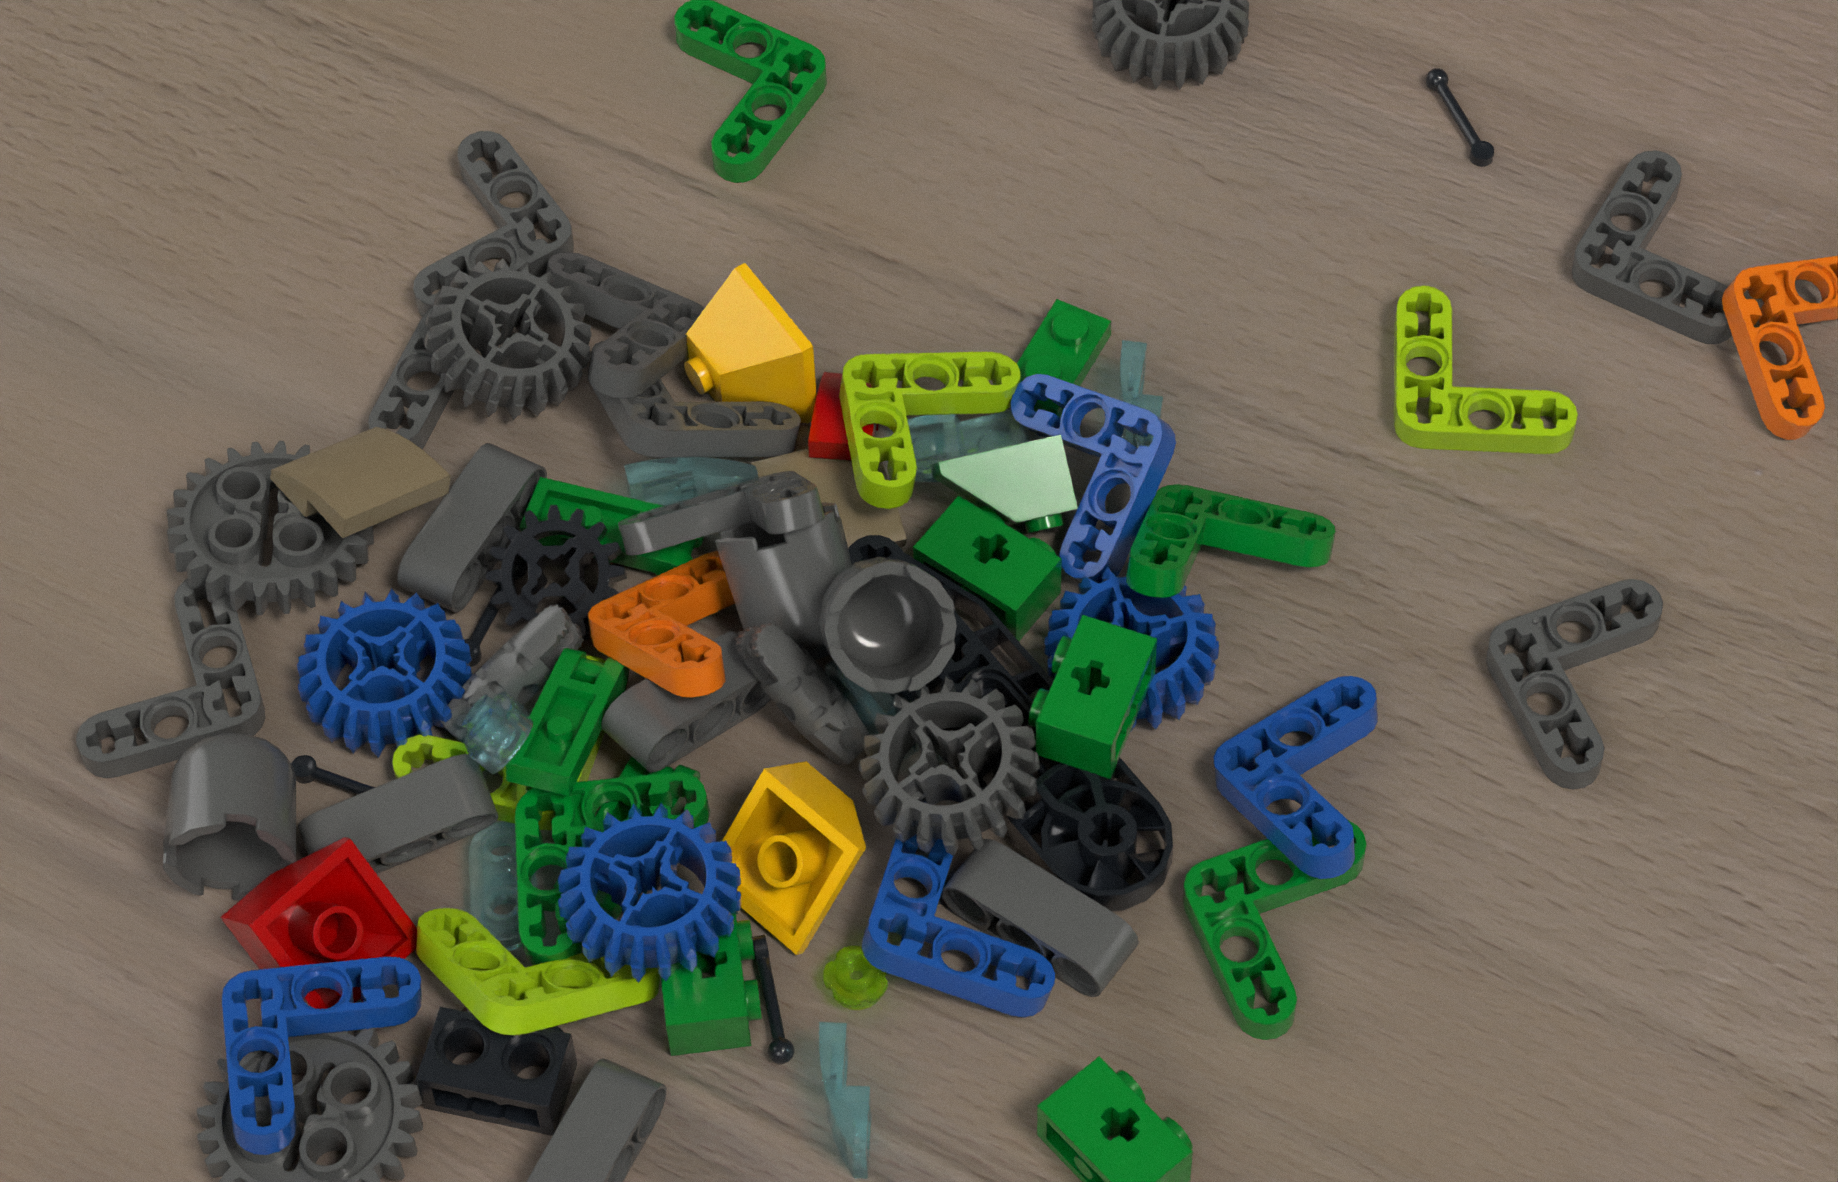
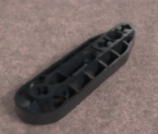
[848,535,1173,911]

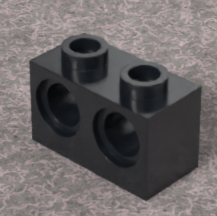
[416,1006,577,1136]

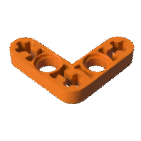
[1722,256,1838,440]
[588,551,735,698]

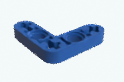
[1010,374,1176,584]
[1214,676,1378,879]
[862,834,1055,1018]
[222,957,422,1155]

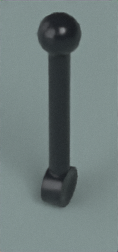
[1425,68,1494,167]
[464,558,528,667]
[291,755,375,795]
[752,935,794,1064]

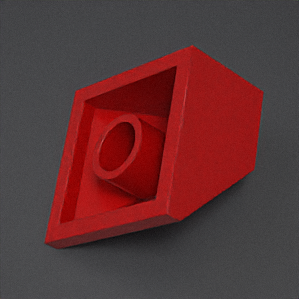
[220,837,417,1009]

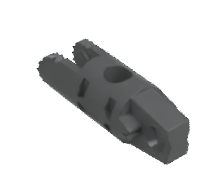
[440,604,585,745]
[735,623,870,766]

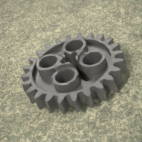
[167,441,374,615]
[197,1025,423,1182]

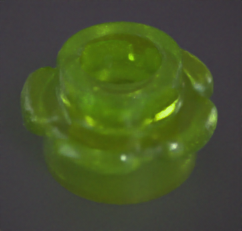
[823,945,888,1010]

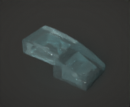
[1119,340,1163,448]
[907,410,1029,482]
[624,457,759,506]
[819,1022,872,1179]

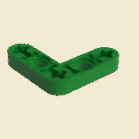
[674,0,827,183]
[1126,484,1336,598]
[515,772,710,965]
[1183,819,1367,1040]

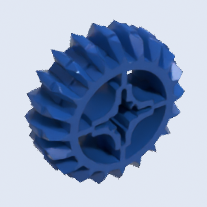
[1044,566,1219,732]
[297,588,472,758]
[558,803,741,983]

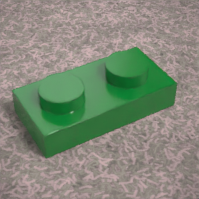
[1017,299,1111,418]

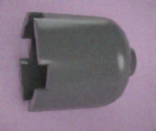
[715,502,852,660]
[819,557,957,694]
[163,733,296,900]

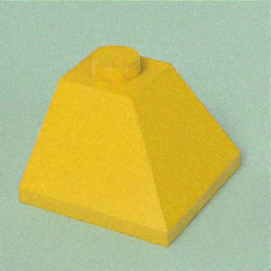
[684,263,817,424]
[722,761,866,955]

